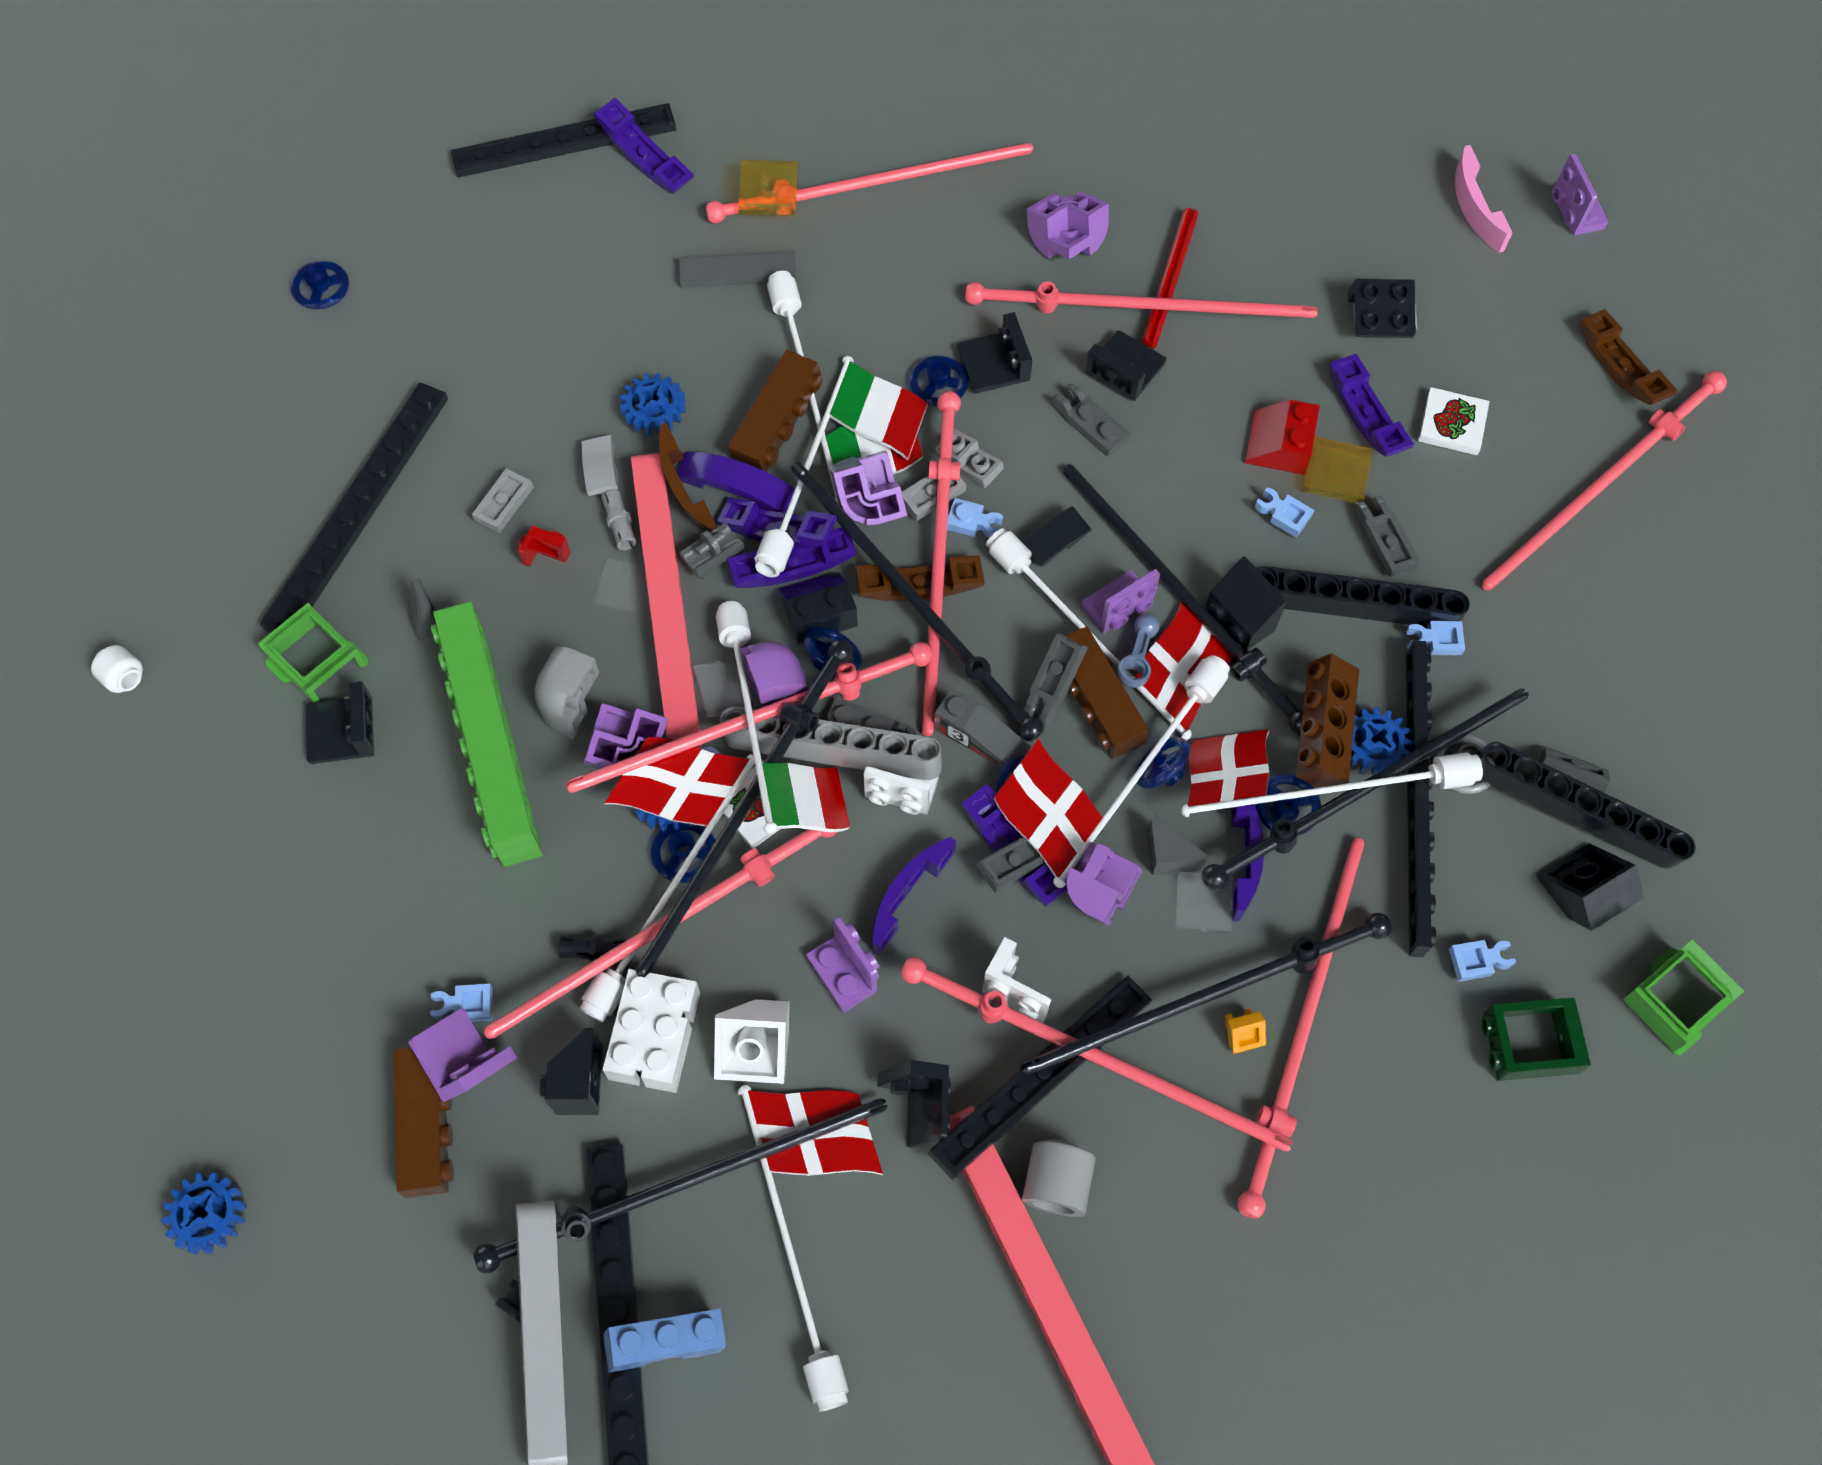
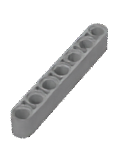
[720,706,942,780]
[516,1200,568,1465]

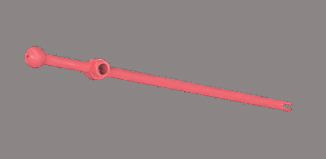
[705,143,1033,224]
[965,282,1318,318]
[1482,371,1727,590]
[922,391,961,737]
[566,642,933,793]
[484,829,838,1039]
[1237,837,1364,1219]
[901,956,1293,1151]

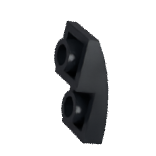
[1022,506,1092,567]

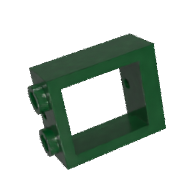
[1481,997,1591,1081]

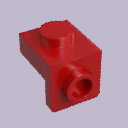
[518,525,571,567]

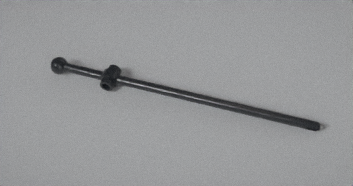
[791,462,1044,742]
[1064,464,1303,735]
[636,639,853,978]
[1201,688,1529,891]
[1020,913,1392,1075]
[473,1098,888,1274]

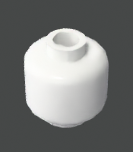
[91,645,143,693]

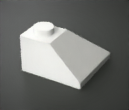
[714,999,790,1084]

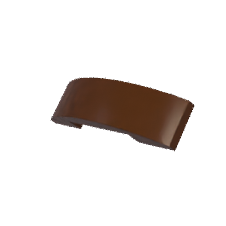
[1579,309,1678,405]
[659,423,717,532]
[856,555,985,601]

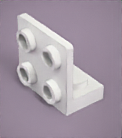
[864,766,939,815]
[982,937,1051,1023]

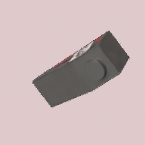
[934,688,1032,773]

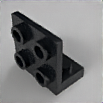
[1348,279,1416,338]
[957,312,1032,394]
[1085,330,1166,401]
[306,681,374,764]
[877,1060,951,1148]

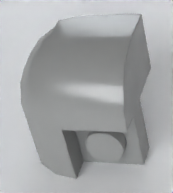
[534,647,599,739]

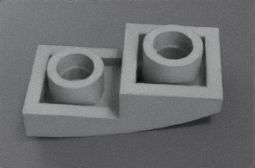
[935,428,1004,488]
[582,434,618,496]

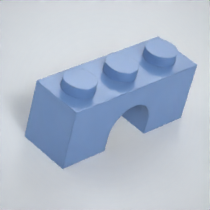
[603,1308,726,1373]

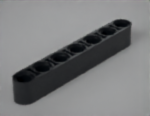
[1256,566,1470,627]
[1476,742,1696,869]

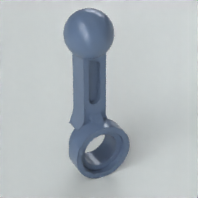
[1117,614,1159,688]

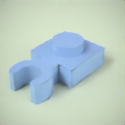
[1254,488,1314,538]
[947,498,1003,538]
[1406,621,1465,655]
[1448,940,1516,982]
[430,984,493,1022]

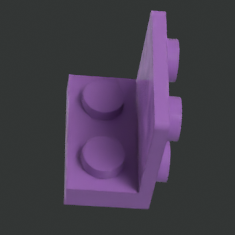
[1552,154,1609,236]
[1080,569,1160,634]
[806,917,879,1013]
[408,1008,517,1103]

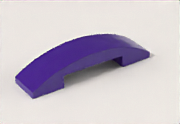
[594,97,694,193]
[1329,354,1414,457]
[677,452,795,513]
[717,497,837,548]
[728,527,856,588]
[961,784,1068,907]
[1231,804,1264,921]
[873,837,956,956]

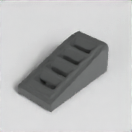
[410,578,436,641]

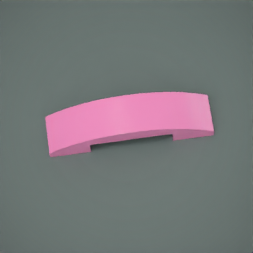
[1455,145,1512,252]

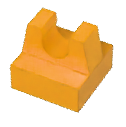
[1224,1008,1266,1054]

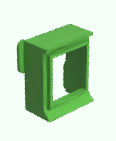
[258,603,369,702]
[1622,939,1745,1056]

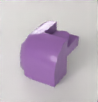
[1026,191,1109,259]
[830,450,907,525]
[741,641,810,707]
[583,703,668,769]
[1066,842,1143,926]

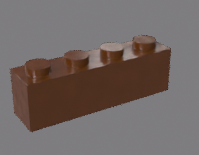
[728,349,823,472]
[1066,626,1150,759]
[394,1047,454,1198]

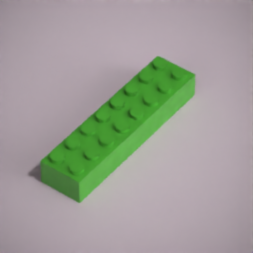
[431,601,543,867]

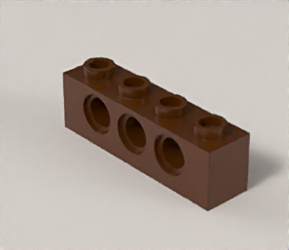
[1296,653,1359,788]

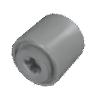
[1022,1139,1096,1217]

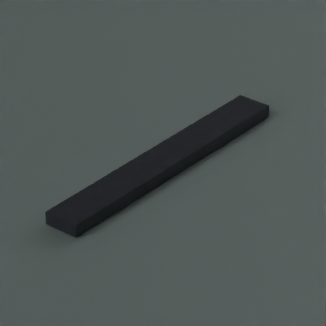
[451,103,676,178]
[928,976,1152,1181]

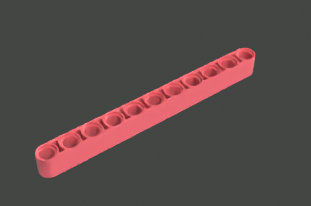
[631,453,703,748]
[948,1105,1155,1465]

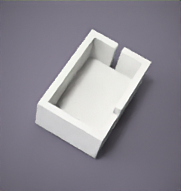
[603,969,701,1093]

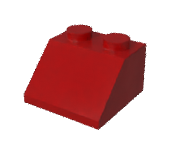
[1245,399,1320,475]

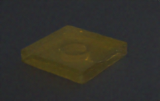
[738,160,799,216]
[1301,436,1373,503]

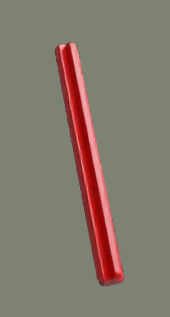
[1142,207,1198,349]

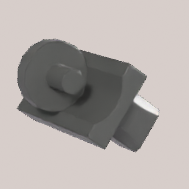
[680,522,744,579]

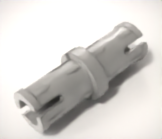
[601,490,637,550]

